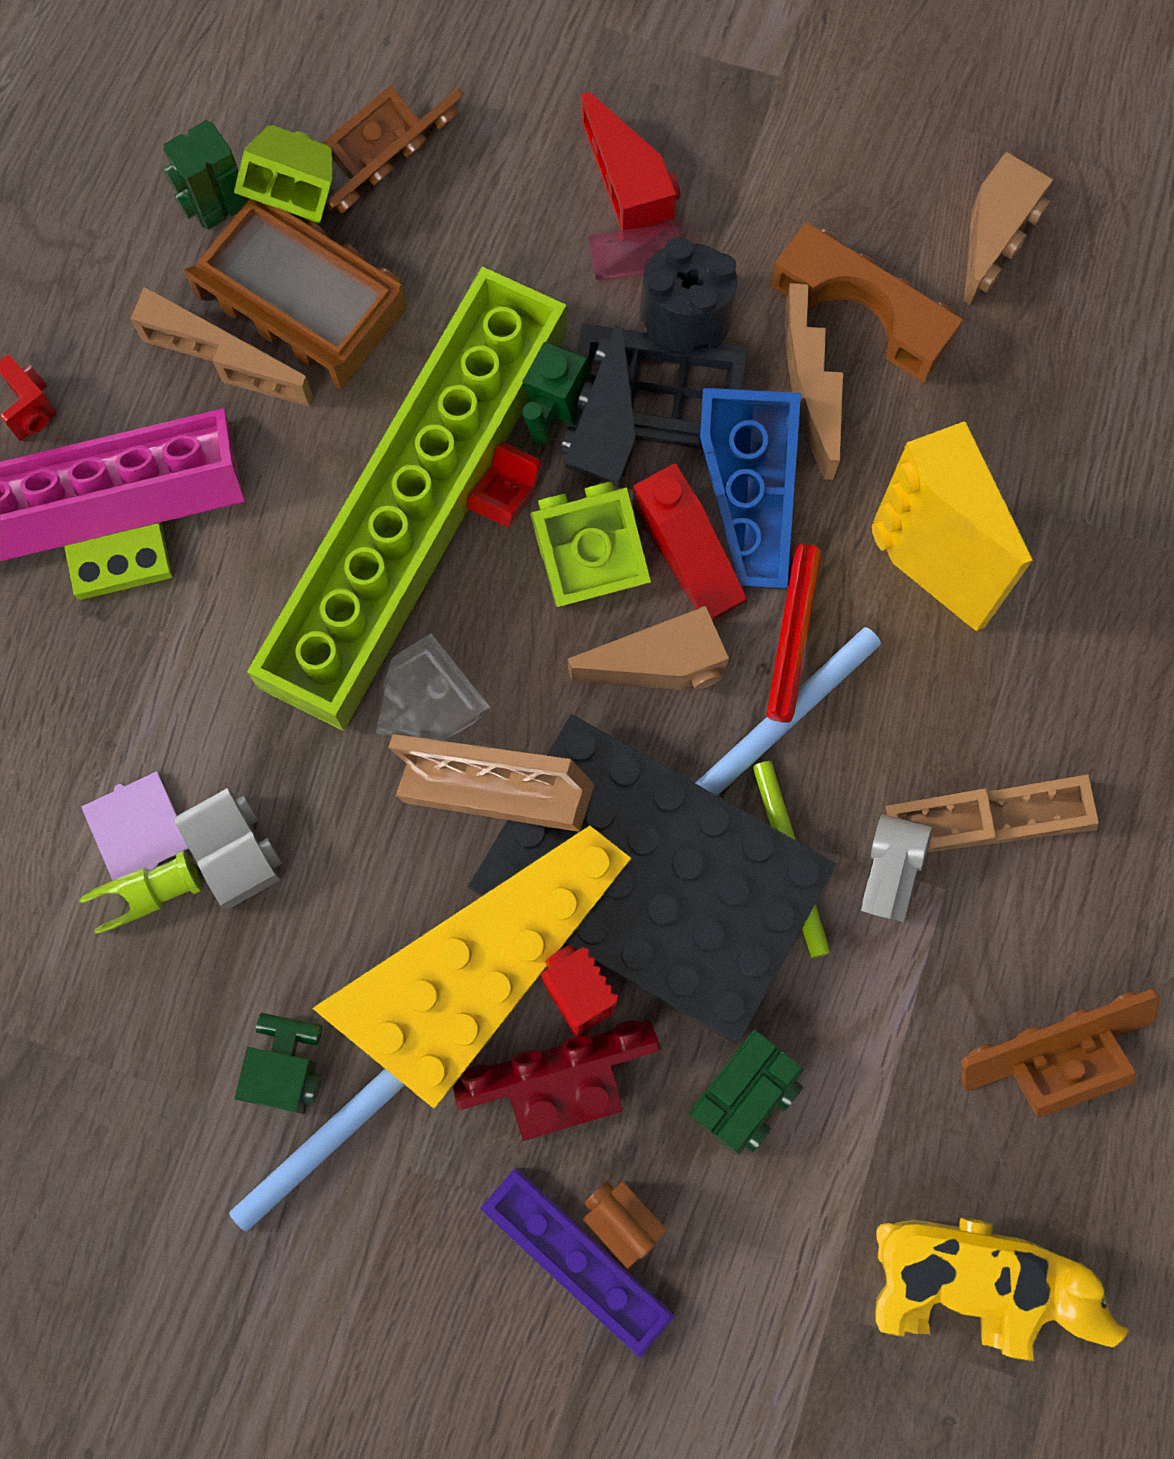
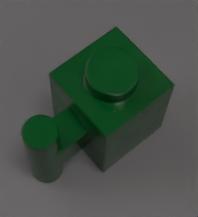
[522,342,593,445]
[234,1012,322,1115]

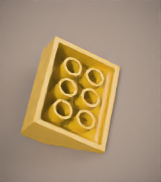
[872,421,1033,631]

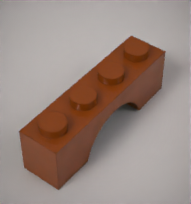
[770,222,963,383]

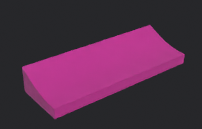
[0,408,245,561]

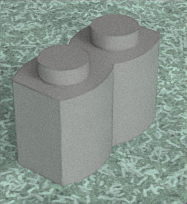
[173,788,283,910]

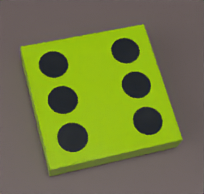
[64,522,173,600]

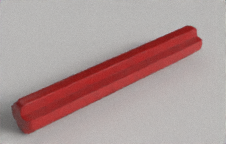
[766,543,821,723]

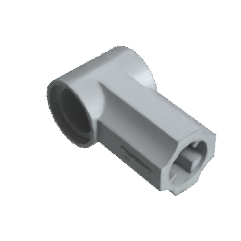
[861,814,932,922]

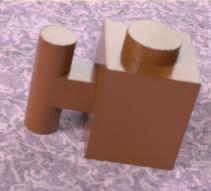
[583,1181,667,1269]

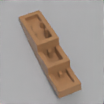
[785,283,843,480]

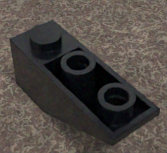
[560,325,636,488]

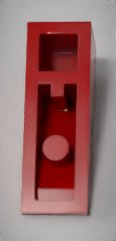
[581,92,681,234]
[632,463,747,621]

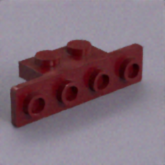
[453,1020,661,1141]

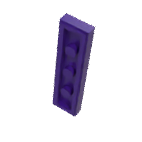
[480,1168,675,1358]

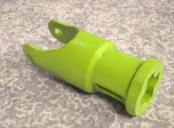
[79,850,203,934]

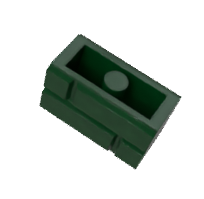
[162,120,249,230]
[686,1030,804,1155]

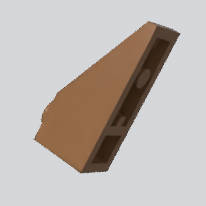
[568,606,729,690]

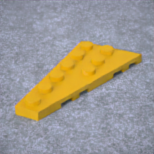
[312,826,632,1108]

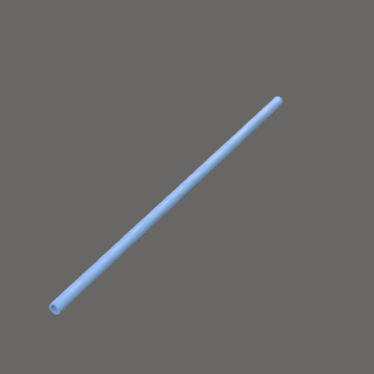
[229,627,881,1232]

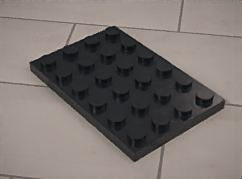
[468,714,837,1045]

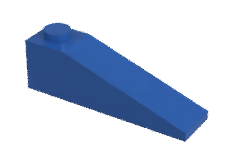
[700,388,801,588]

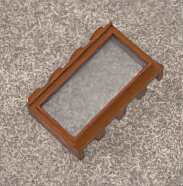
[183,199,407,390]

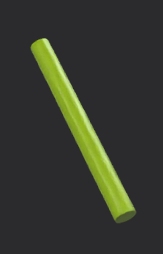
[753,761,831,959]

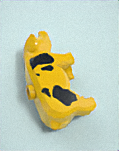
[875,1218,1129,1361]

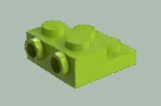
[530,481,651,607]

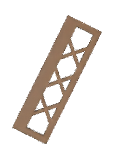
[388,734,595,832]

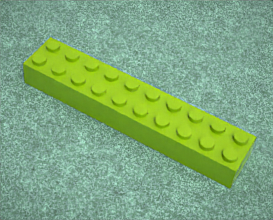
[247,266,567,731]

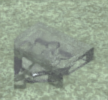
[376,633,490,741]

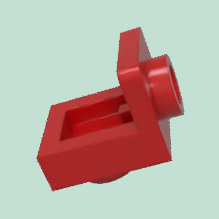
[0,354,57,441]
[466,442,541,528]

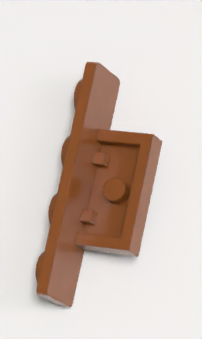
[323,84,464,216]
[961,989,1160,1119]

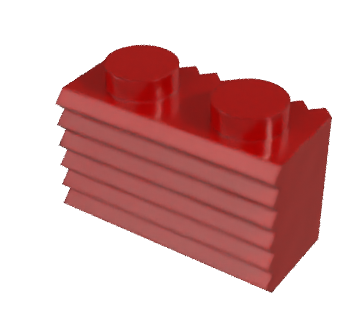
[541,945,618,1036]

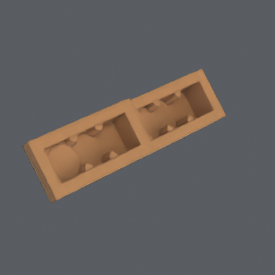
[131,287,313,407]
[886,774,1099,852]

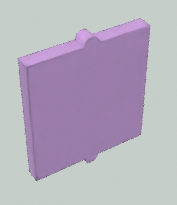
[81,771,190,880]

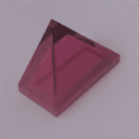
[588,222,681,280]

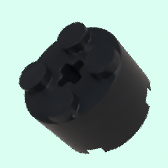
[640,237,738,353]

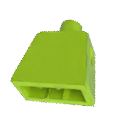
[234,125,332,223]

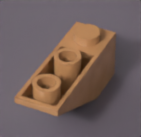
[964,152,1053,305]

